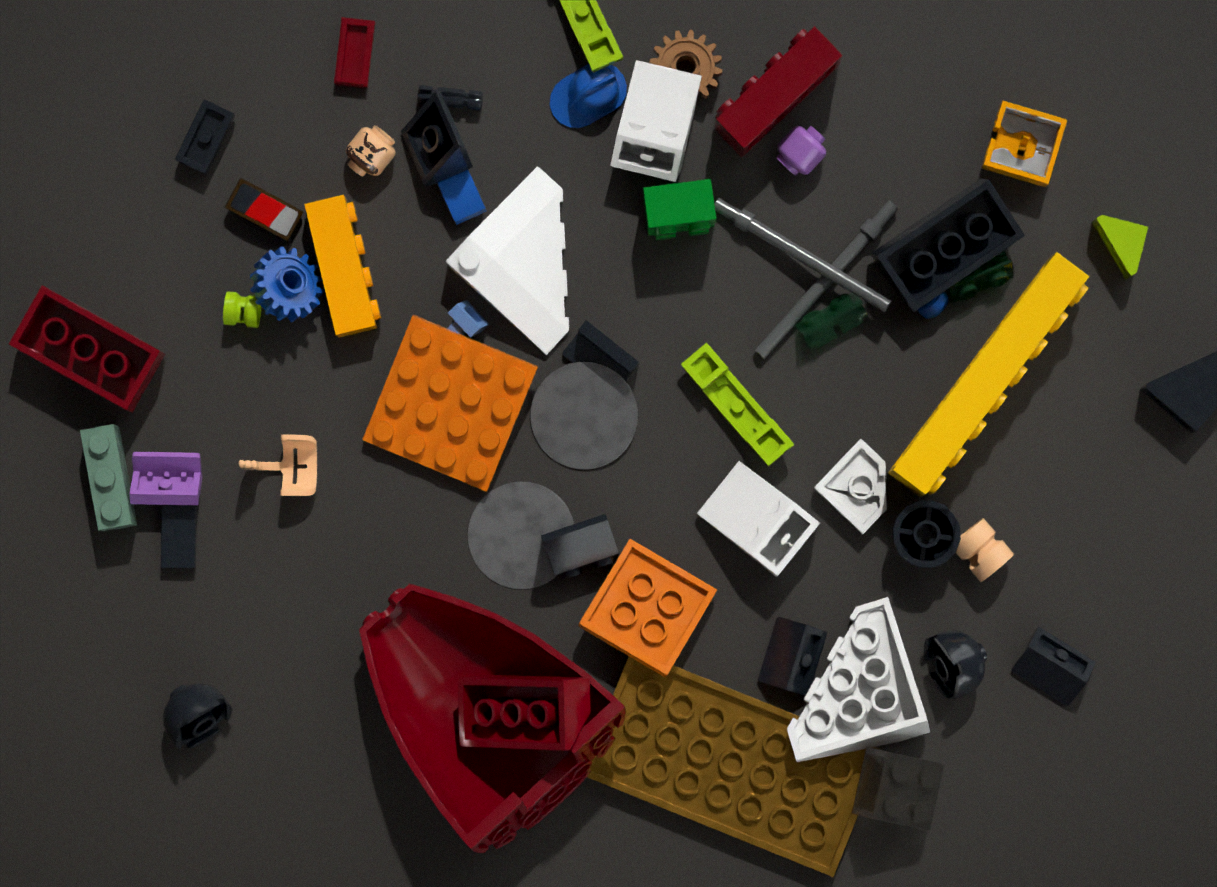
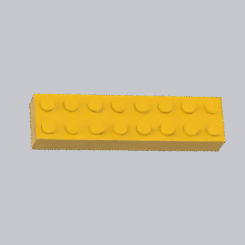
[888,252,1090,497]

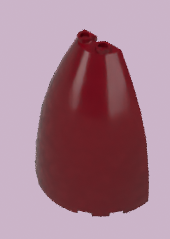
[359,583,626,853]

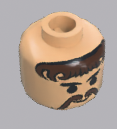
[346,125,395,177]

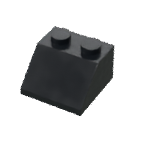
[541,514,619,580]

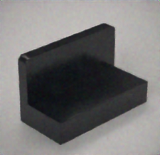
[563,320,639,381]
[758,617,828,696]
[1012,626,1096,706]

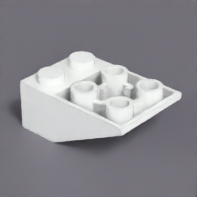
[610,60,702,182]
[697,461,820,577]

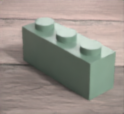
[80,424,137,532]

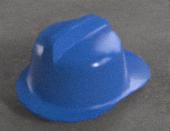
[550,64,627,128]

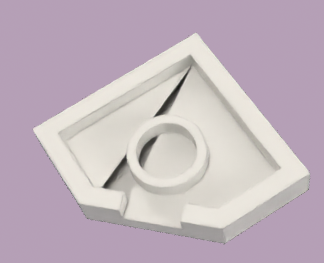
[814,439,887,534]

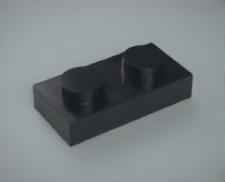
[175,99,236,175]

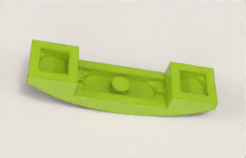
[559,0,624,72]
[681,342,794,467]

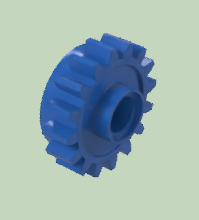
[250,247,324,322]

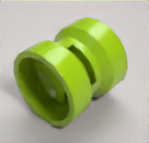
[223,291,261,328]

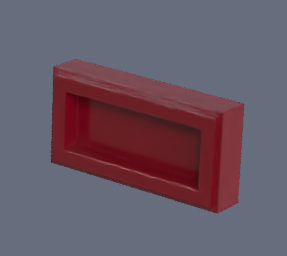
[334,17,376,89]

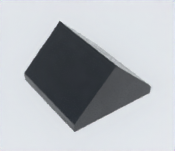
[401,91,473,186]

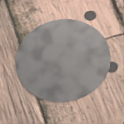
[530,362,638,469]
[468,482,574,589]

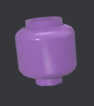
[776,126,826,176]

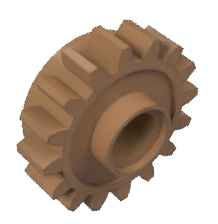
[649,30,722,99]

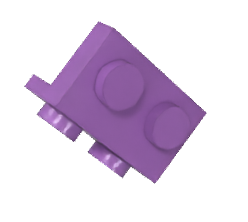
[129,452,202,505]

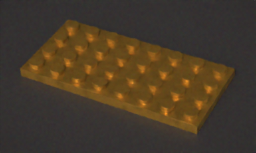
[587,657,884,877]

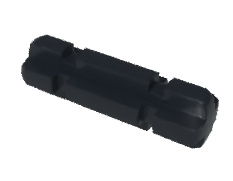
[417,85,483,110]

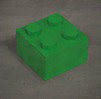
[643,179,716,240]

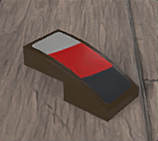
[224,178,303,241]

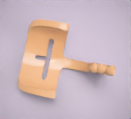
[239,435,317,496]

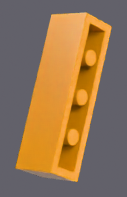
[304,195,381,338]

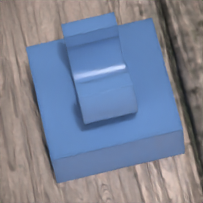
[447,300,489,338]

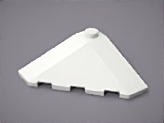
[446,166,569,355]
[787,597,930,762]

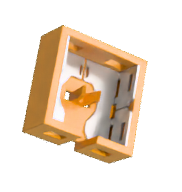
[981,101,1067,187]

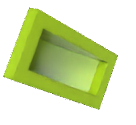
[1092,215,1148,279]

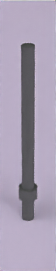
[714,198,891,313]
[755,200,898,359]

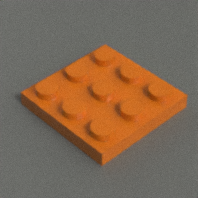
[578,539,717,678]

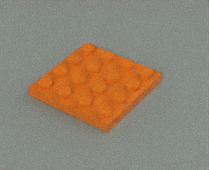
[362,315,538,492]

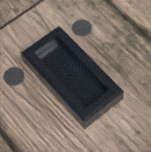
[161,505,197,568]

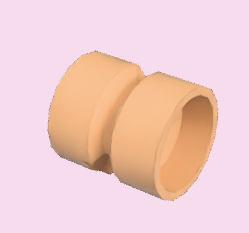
[956,518,1014,582]

